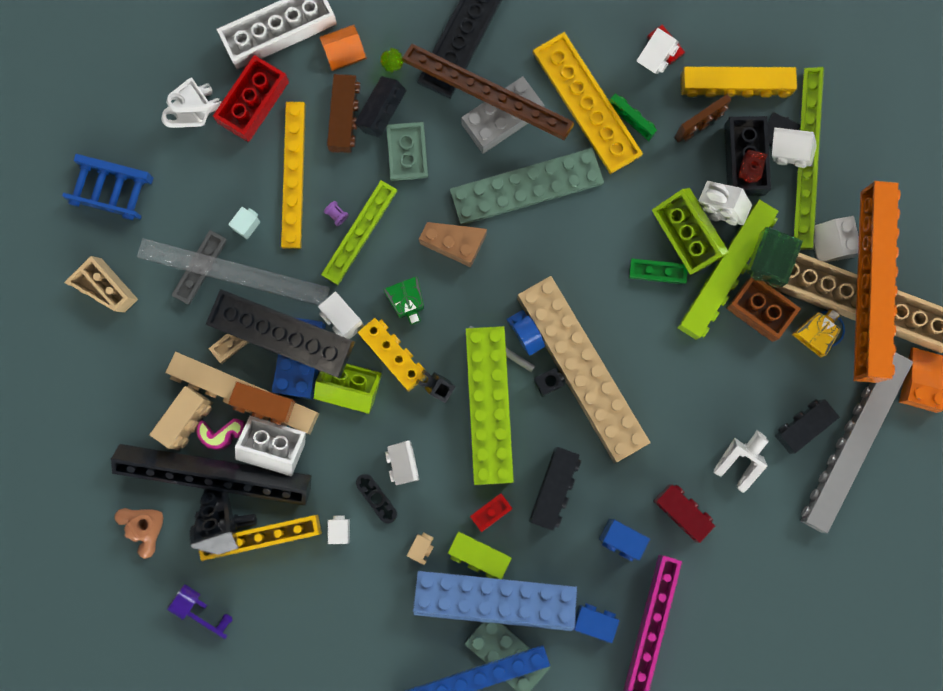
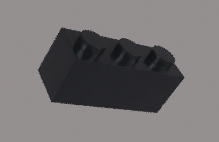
[354,76,407,138]
[775,399,840,454]

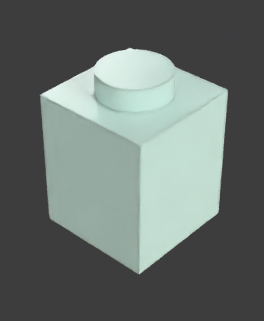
[228,207,260,239]

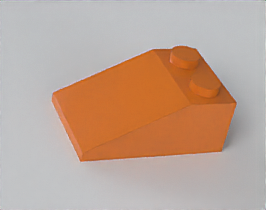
[899,347,943,413]

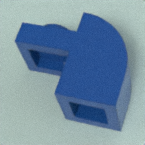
[507,310,546,356]

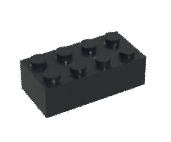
[724,116,771,196]
[529,447,582,531]

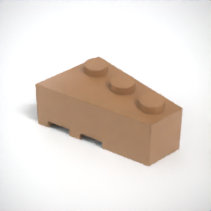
[419,222,487,268]

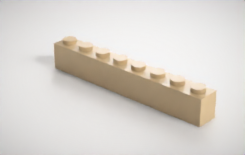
[166,352,320,434]

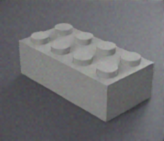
[462,76,545,154]

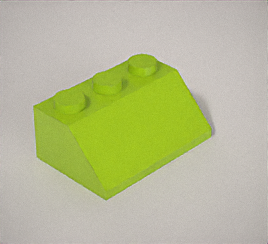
[313,364,382,414]

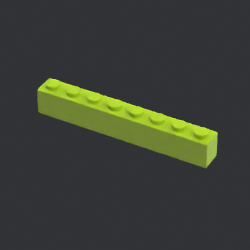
[677,199,779,340]

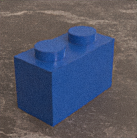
[574,603,620,643]

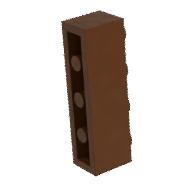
[327,74,361,153]

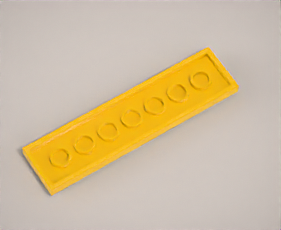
[533,32,643,175]

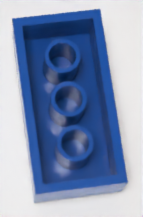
[272,318,326,400]

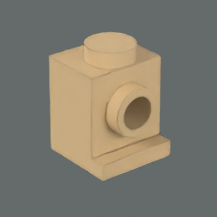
[407,532,434,565]

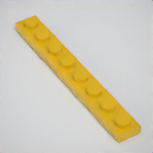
[281,102,306,249]

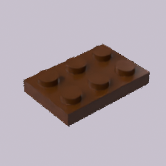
[674,94,732,143]

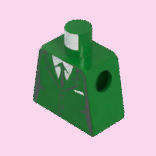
[383,276,424,325]

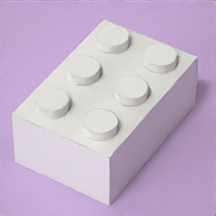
[235,416,306,477]

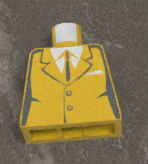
[792,309,840,358]

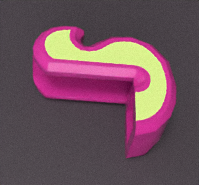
[196,418,246,450]

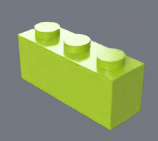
[448,531,512,579]

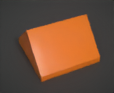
[319,25,367,71]

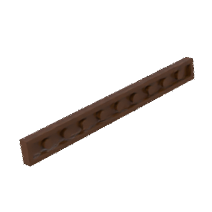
[402,44,574,141]

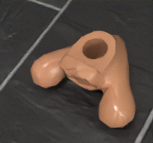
[114,508,164,559]

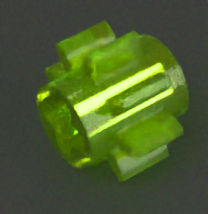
[380,48,403,73]

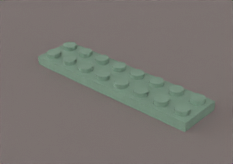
[450,148,604,226]

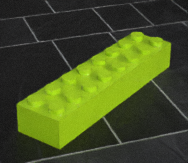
[466,326,514,485]

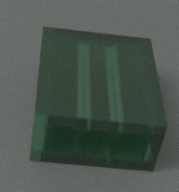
[746,227,803,288]

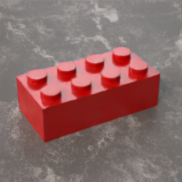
[213,55,289,142]

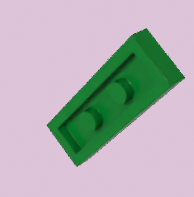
[609,93,657,141]
[629,258,688,284]

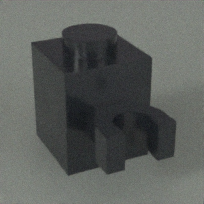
[416,369,456,403]

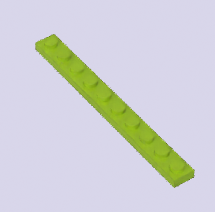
[793,67,824,250]

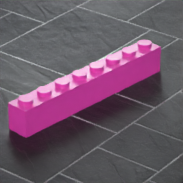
[623,554,682,691]

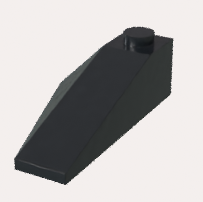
[190,489,238,555]

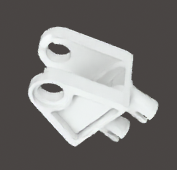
[161,78,221,128]
[713,430,768,493]

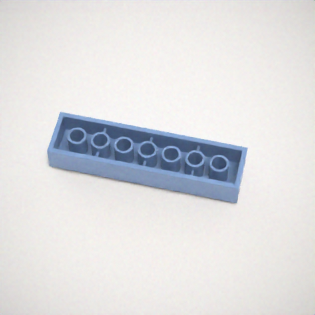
[413,571,577,631]

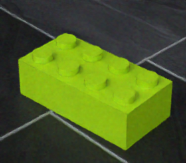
[652,188,729,275]

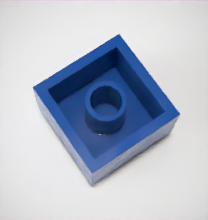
[599,519,650,561]

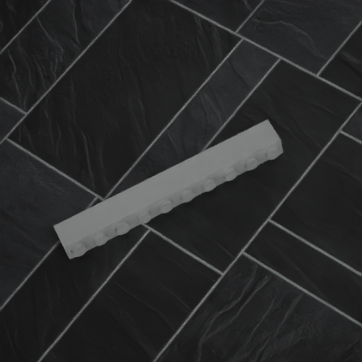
[801,352,913,533]

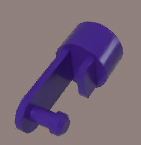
[167,584,233,639]

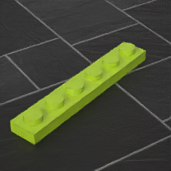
[321,180,397,286]

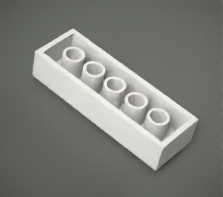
[217,0,337,70]

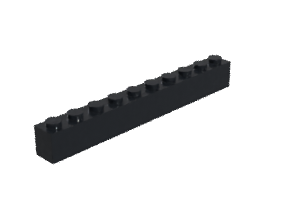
[111,444,312,505]

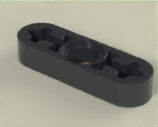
[356,474,397,523]

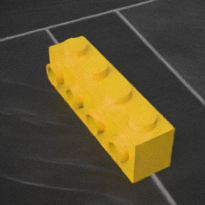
[357,318,426,392]

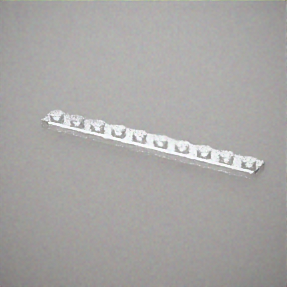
[137,238,330,305]

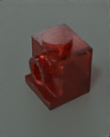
[739,150,767,182]

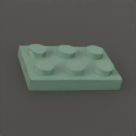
[386,122,428,181]

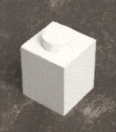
[328,515,350,544]

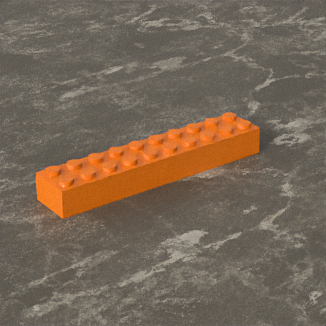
[854,181,901,383]

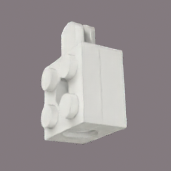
[699,181,752,226]

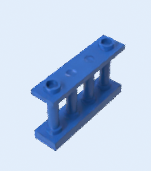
[62,154,153,221]

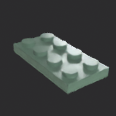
[464,622,550,691]

